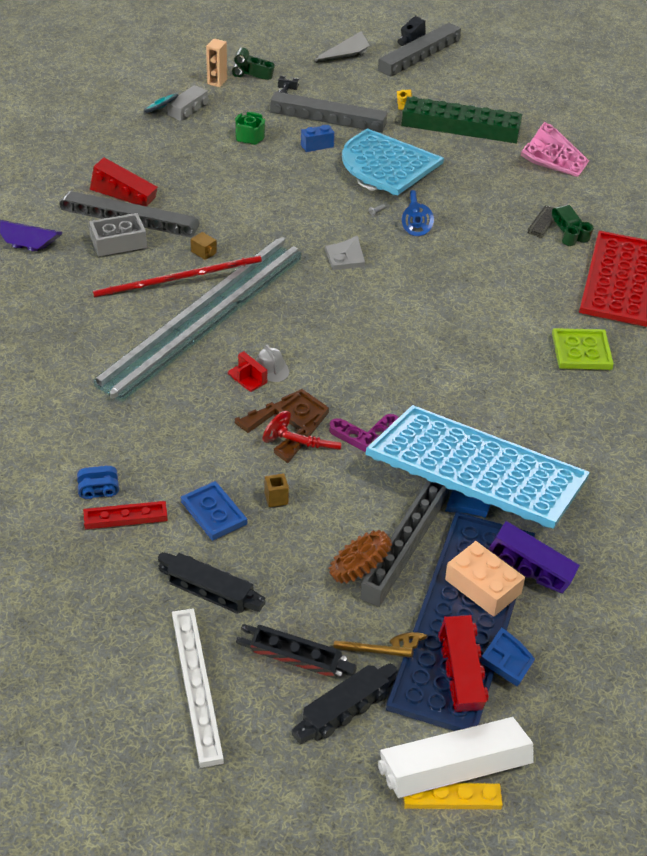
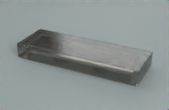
[527,205,554,238]

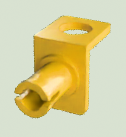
[397,89,412,110]

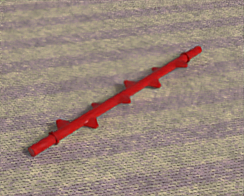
[93,255,262,298]

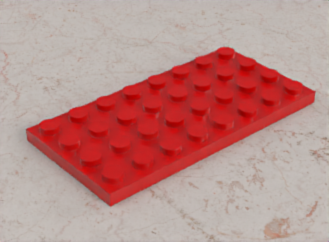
[579,230,647,327]

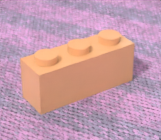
[206,39,227,87]

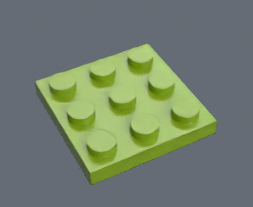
[552,328,614,370]

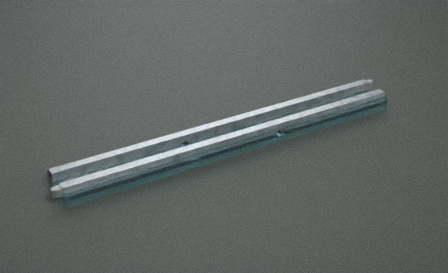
[94,237,301,402]

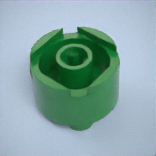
[235,112,265,145]

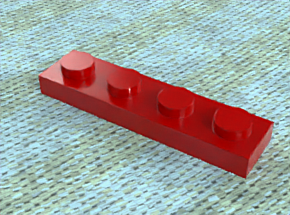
[83,501,168,530]

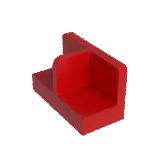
[228,351,268,392]

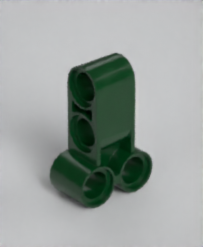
[232,47,275,80]
[552,204,594,246]

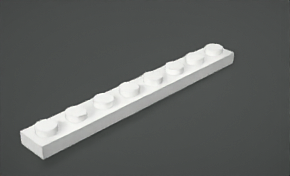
[172,608,224,768]

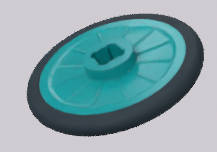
[144,93,178,113]

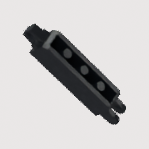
[158,552,266,614]
[292,663,397,745]

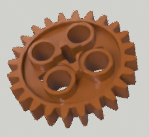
[329,530,392,584]

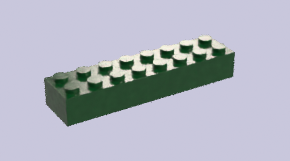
[401,96,523,144]

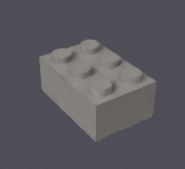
[89,213,147,257]

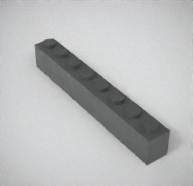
[378,23,461,77]
[270,91,387,133]
[360,481,449,607]

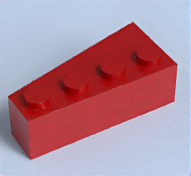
[90,157,158,207]

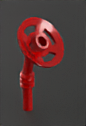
[262,411,341,450]

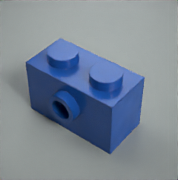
[301,125,335,152]

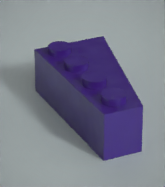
[488,521,580,594]

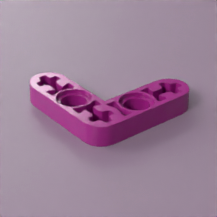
[329,414,399,452]

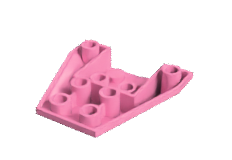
[521,122,589,177]

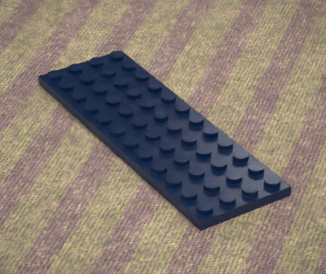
[386,512,535,731]

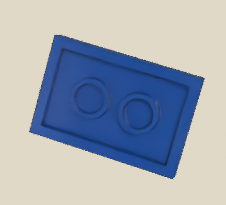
[181,481,247,541]

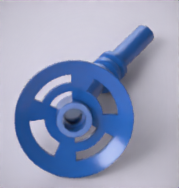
[402,190,434,236]

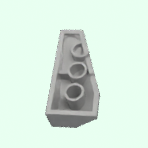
[314,31,370,62]

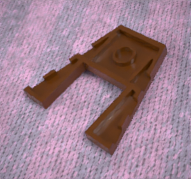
[235,389,329,463]

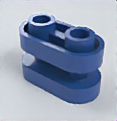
[77,466,119,499]

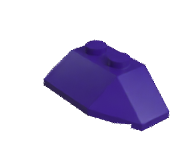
[0,220,62,251]

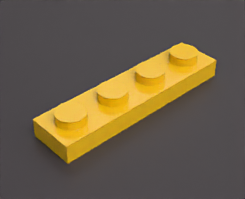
[404,783,503,810]

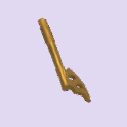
[334,632,427,658]

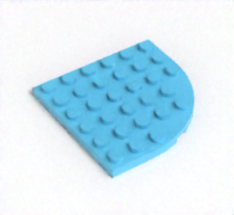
[342,128,444,196]

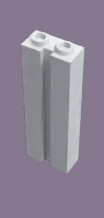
[378,717,533,798]

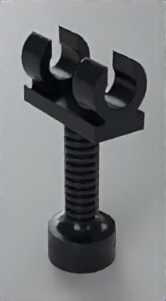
[278,75,299,94]

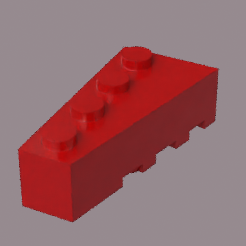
[438,615,489,712]

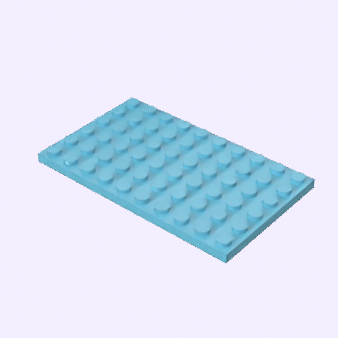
[365,405,590,529]

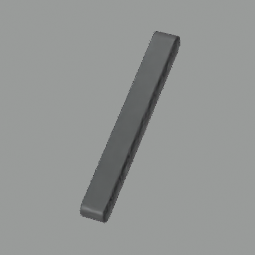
[59,191,200,237]

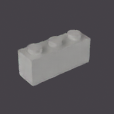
[167,85,209,121]

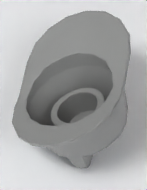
[256,345,289,382]

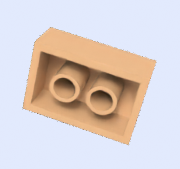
[445,541,525,617]

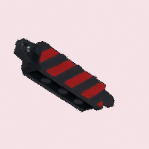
[236,624,357,679]

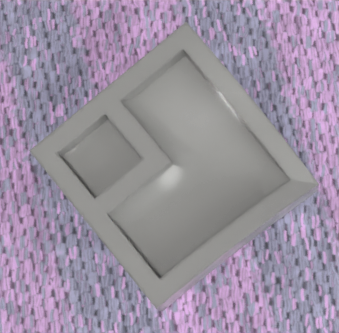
[325,236,365,270]

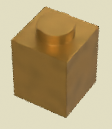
[191,232,217,260]
[264,473,289,507]

